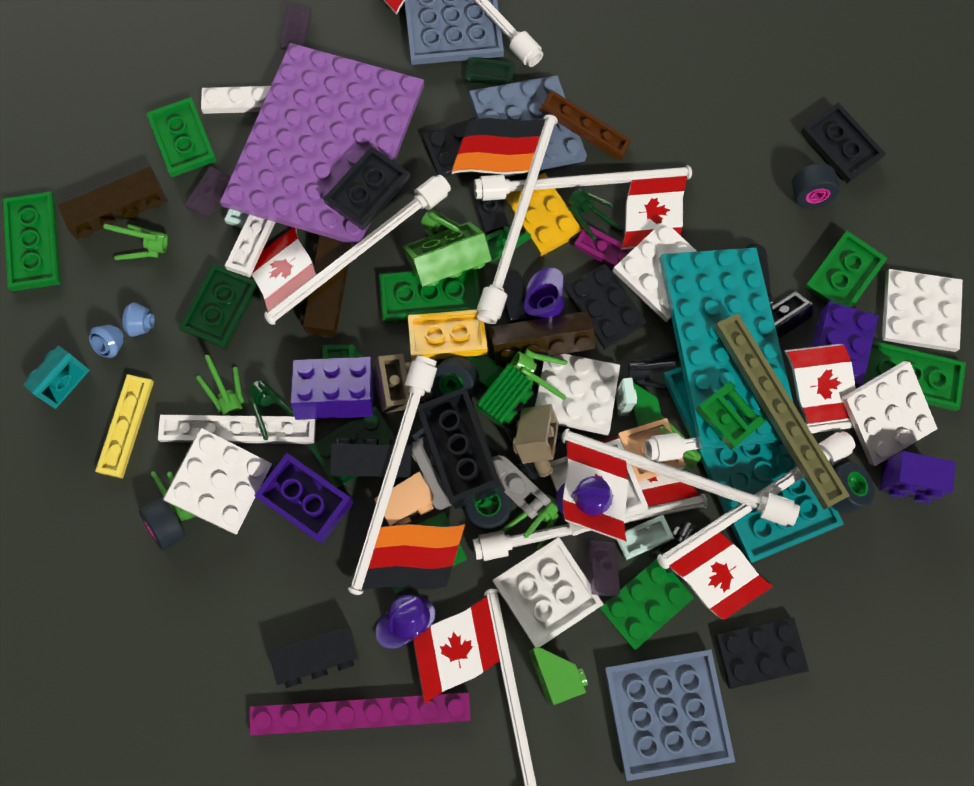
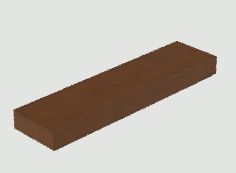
[539,90,632,161]

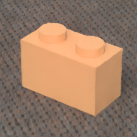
[374,472,434,526]

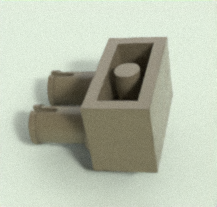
[372,354,433,413]
[513,404,559,477]

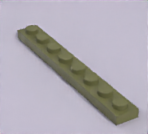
[714,313,850,510]

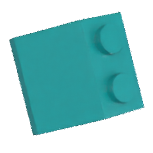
[23,345,90,409]

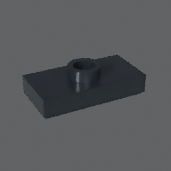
[472,188,509,235]

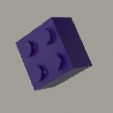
[880,451,956,504]

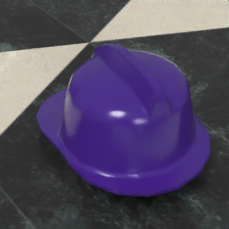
[524,268,564,319]
[555,476,613,515]
[375,595,435,649]

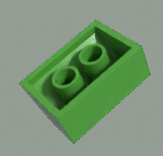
[402,221,492,287]
[529,647,588,705]

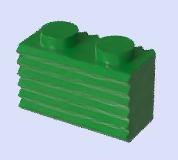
[476,364,534,427]

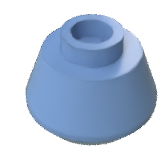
[122,302,155,337]
[89,325,123,358]

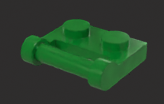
[696,381,766,450]

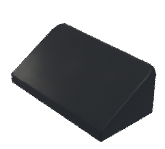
[503,274,534,324]
[771,291,813,339]

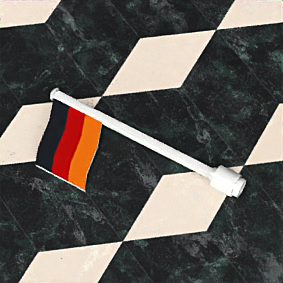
[452,115,558,324]
[348,355,465,595]

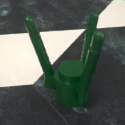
[568,188,623,240]
[248,380,295,440]

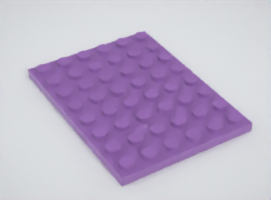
[220,43,424,245]

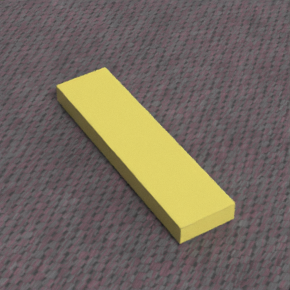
[95,374,154,479]

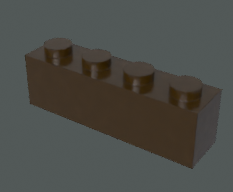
[58,166,168,239]
[300,235,352,337]
[489,311,595,365]

